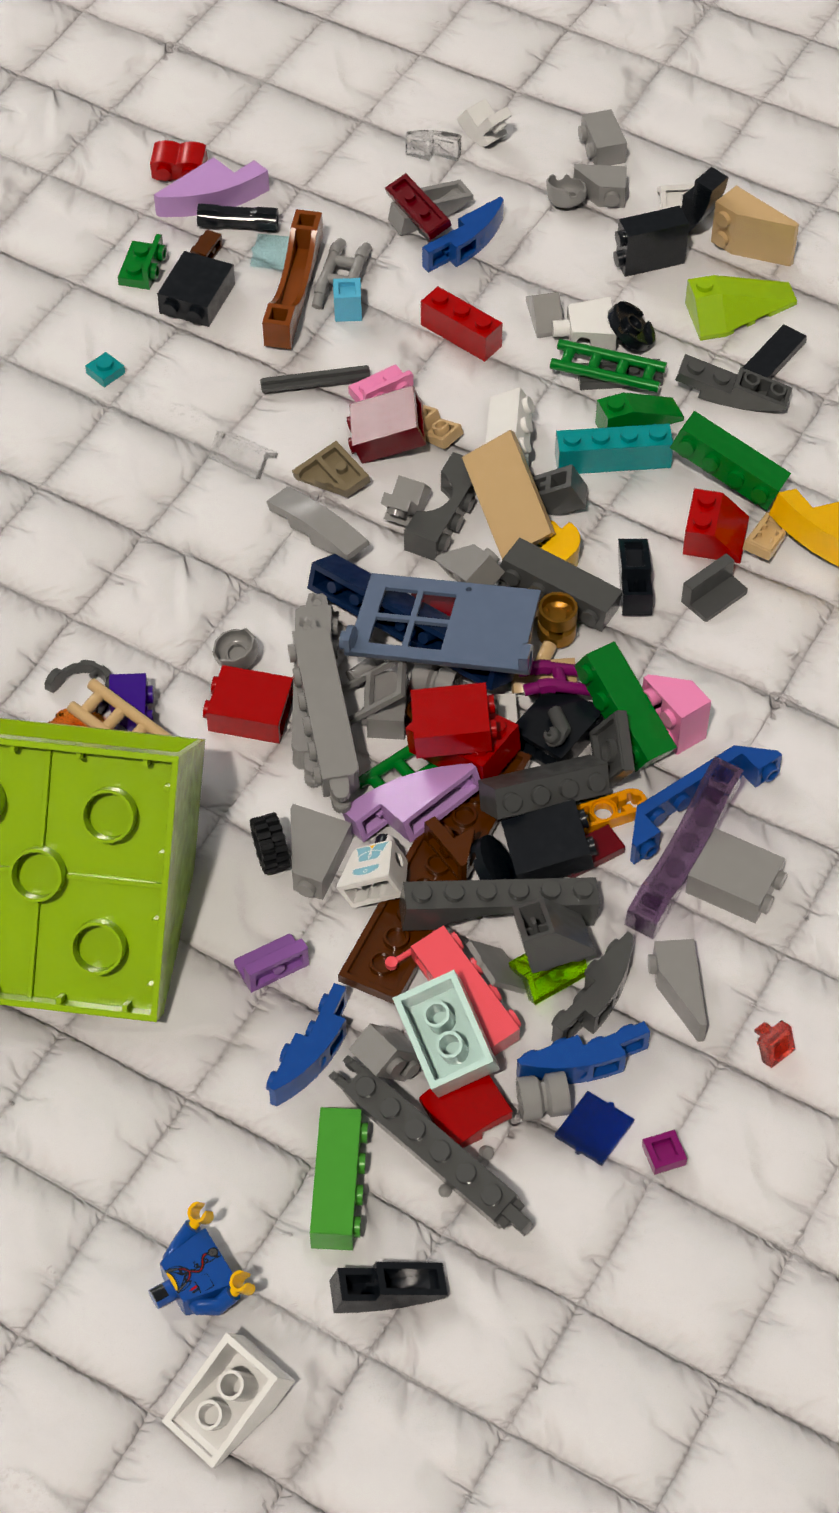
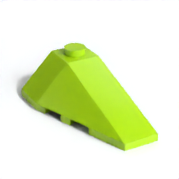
[685,275,797,341]

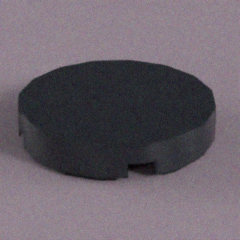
[607,301,655,351]
[471,834,517,880]

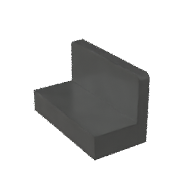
[681,553,748,622]

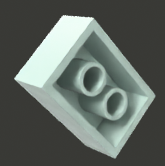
[392,970,500,1098]

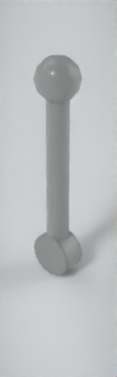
[438,1145,494,1197]

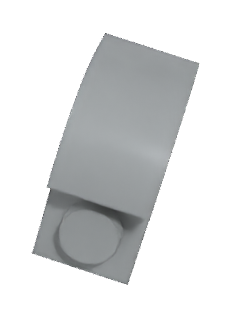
[381,475,432,527]

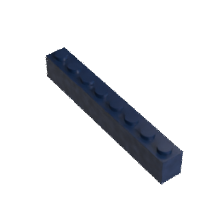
[307,554,514,691]

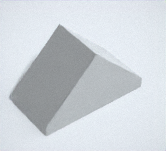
[526,292,563,338]

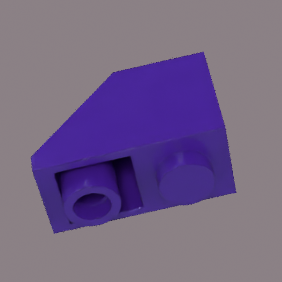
[109,673,154,733]

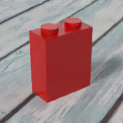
[203,665,293,744]
[410,682,498,758]

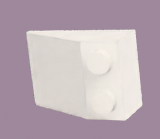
[162,1332,295,1469]

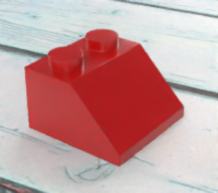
[683,488,749,564]

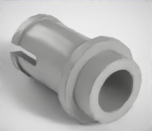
[346,658,385,688]

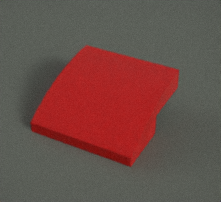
[419,1075,513,1148]

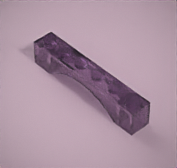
[624,756,744,939]

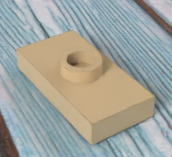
[742,512,788,561]

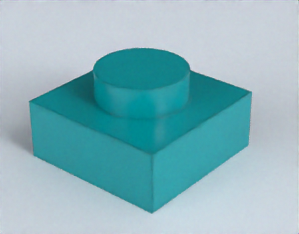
[85,352,125,388]

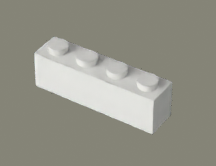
[485,387,535,467]

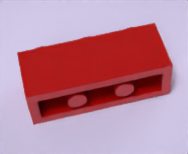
[421,286,503,362]

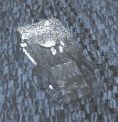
[406,130,461,161]

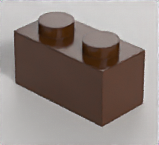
[190,230,223,259]

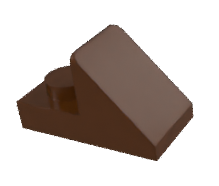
[424,816,475,880]

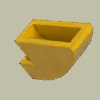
[769,489,839,567]

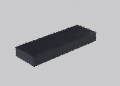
[742,324,807,379]

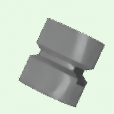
[409,663,462,695]
[516,1071,571,1121]

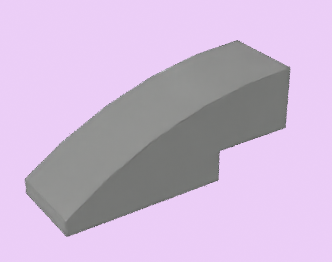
[388,179,474,235]

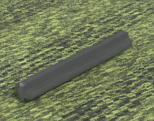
[260,365,370,393]

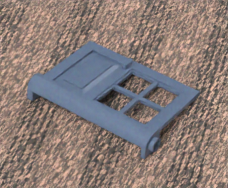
[339,573,541,675]

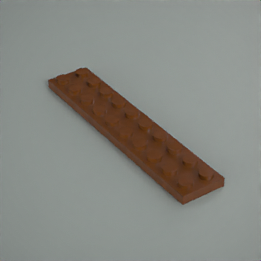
[338,751,532,1005]

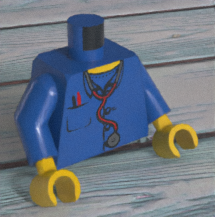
[148,1202,255,1316]

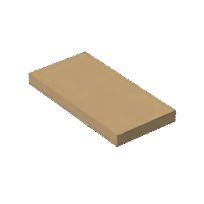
[462,430,556,559]

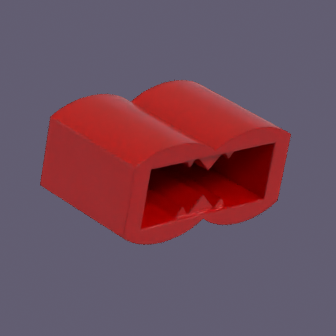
[150,140,208,181]

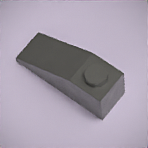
[532,465,587,515]

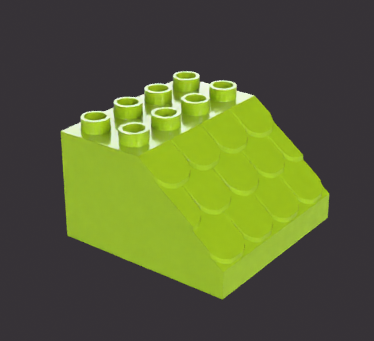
[0,718,205,1022]

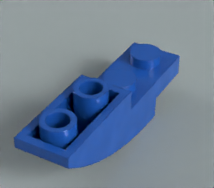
[422,196,504,273]
[266,983,347,1107]
[516,1021,650,1084]

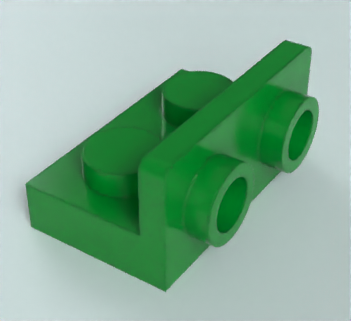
[118,234,167,290]

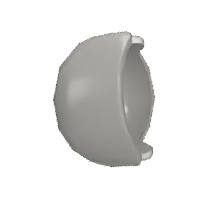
[546,174,587,208]
[212,628,258,669]

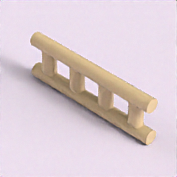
[67,678,173,736]

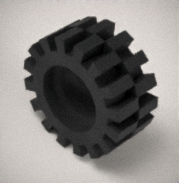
[250,812,290,874]

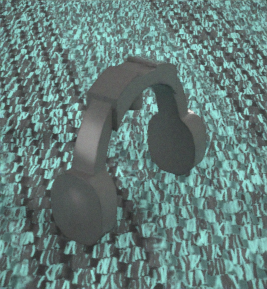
[44,660,111,714]

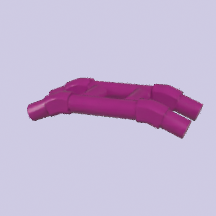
[518,659,591,696]

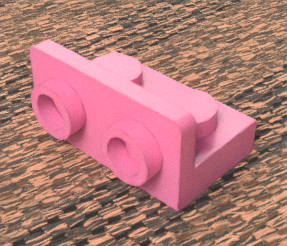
[348,364,413,402]

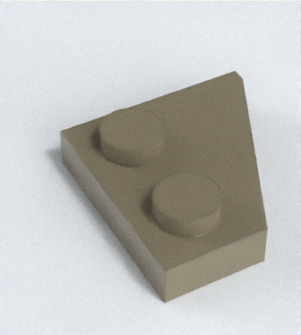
[292,441,371,498]

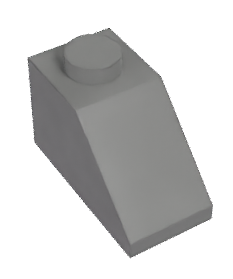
[573,164,627,208]
[434,544,505,585]

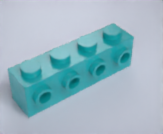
[555,424,673,474]

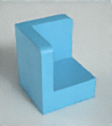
[333,278,362,322]

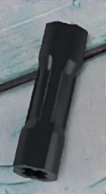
[197,204,279,231]

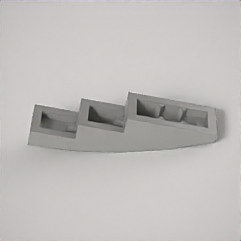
[266,486,370,560]

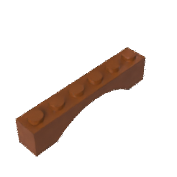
[262,209,323,349]

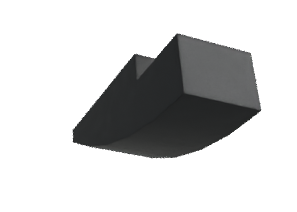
[681,167,729,232]
[618,539,653,615]
[329,1262,448,1313]

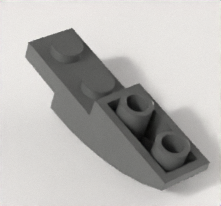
[675,354,792,412]
[551,932,633,1042]

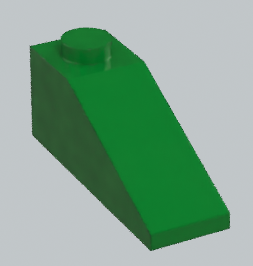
[595,392,684,428]

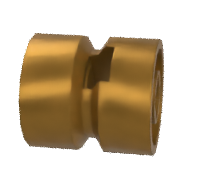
[537,592,578,648]

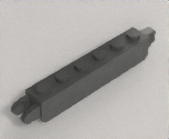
[328,1055,534,1236]

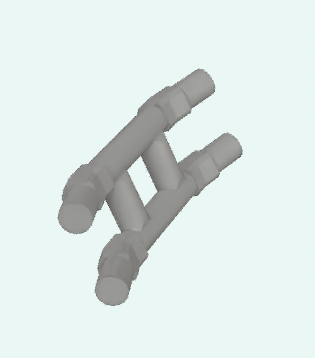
[312,238,372,309]

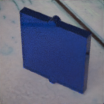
[555,1091,635,1166]

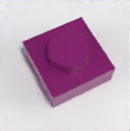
[642,1129,687,1175]

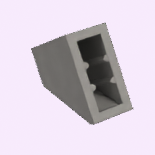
[290,804,352,900]

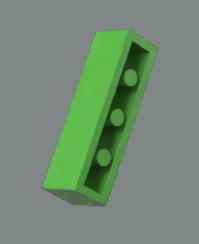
[310,1107,368,1251]

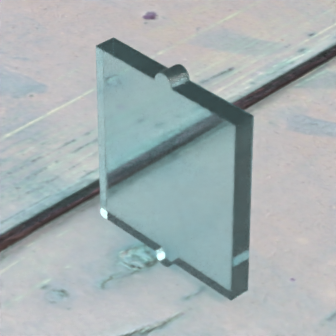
[250,233,289,270]

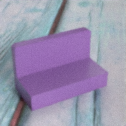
[234,934,309,993]

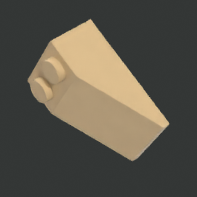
[711,185,799,266]

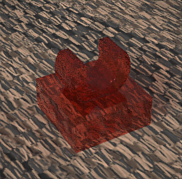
[754,1020,796,1068]

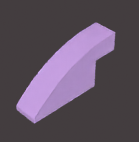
[154,157,269,217]
[342,763,480,843]

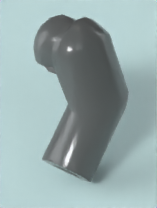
[543,706,571,747]

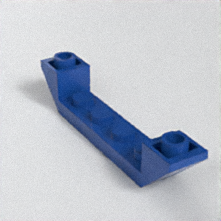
[630,745,782,865]

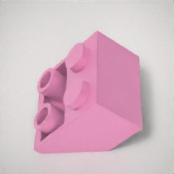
[642,674,711,755]

